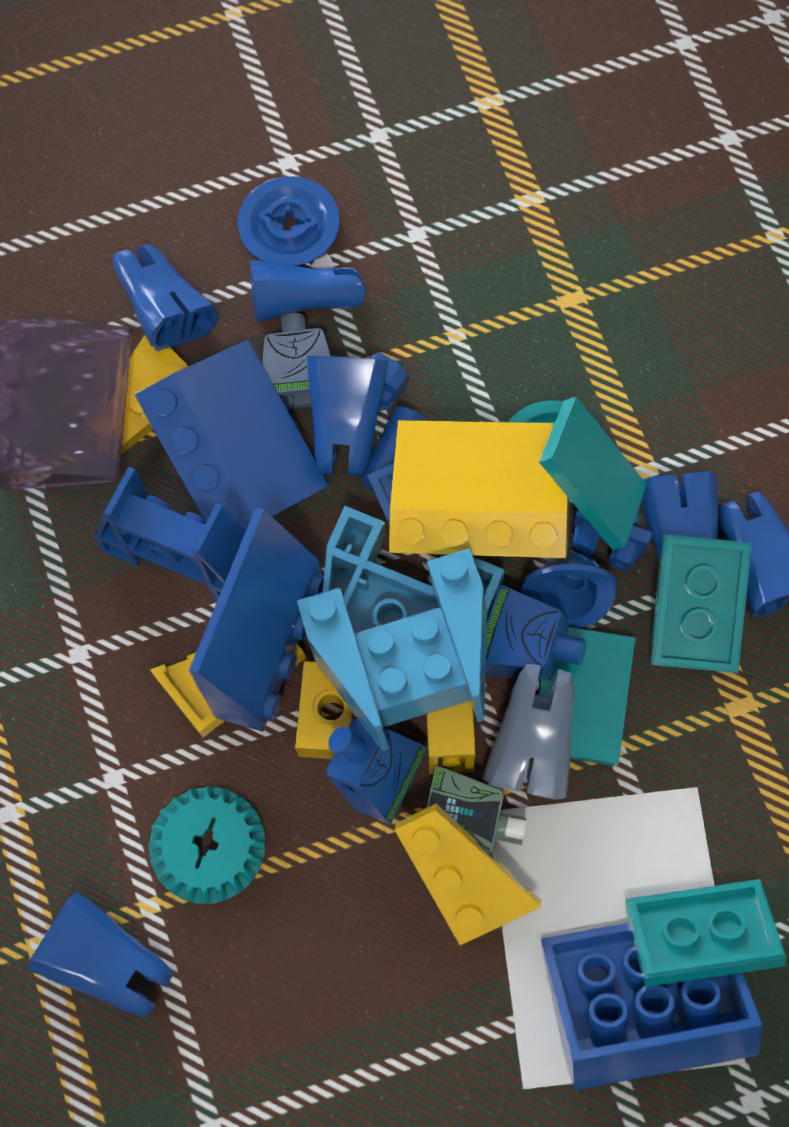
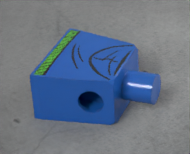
[485,585,586,681]
[327,719,428,824]

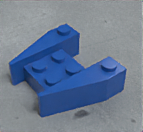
[93,467,245,601]

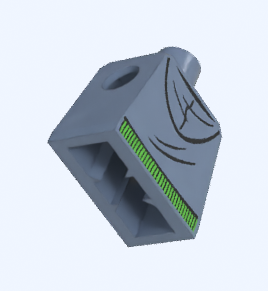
[262,313,331,409]

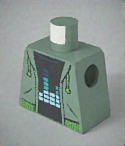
[427,766,527,858]

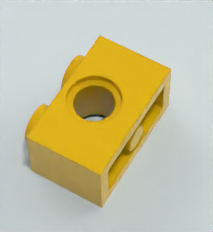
[295,661,355,759]
[427,701,475,774]

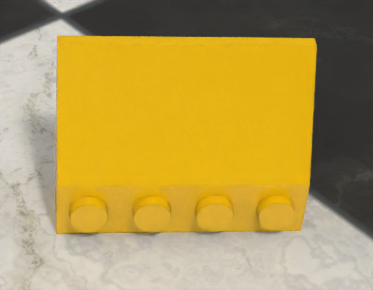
[389,420,569,558]

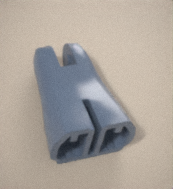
[482,663,575,800]

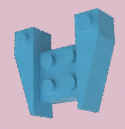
[323,506,505,634]
[297,548,487,751]

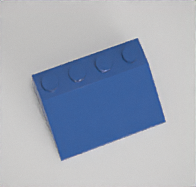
[134,340,329,532]
[189,507,324,732]
[541,923,762,1091]

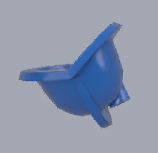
[521,552,616,629]

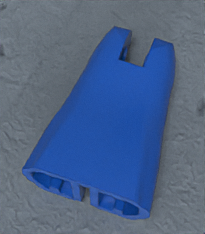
[112,244,219,351]
[250,260,366,322]
[307,355,389,476]
[640,471,718,564]
[718,491,789,619]
[28,891,173,1017]

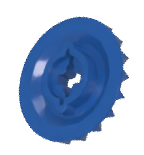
[238,176,340,267]

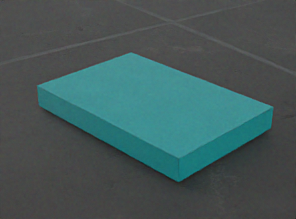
[539,397,647,550]
[649,535,752,673]
[539,627,635,767]
[625,879,786,987]

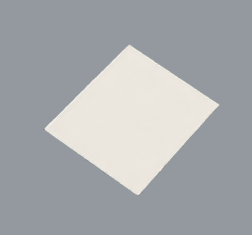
[492,787,745,1089]

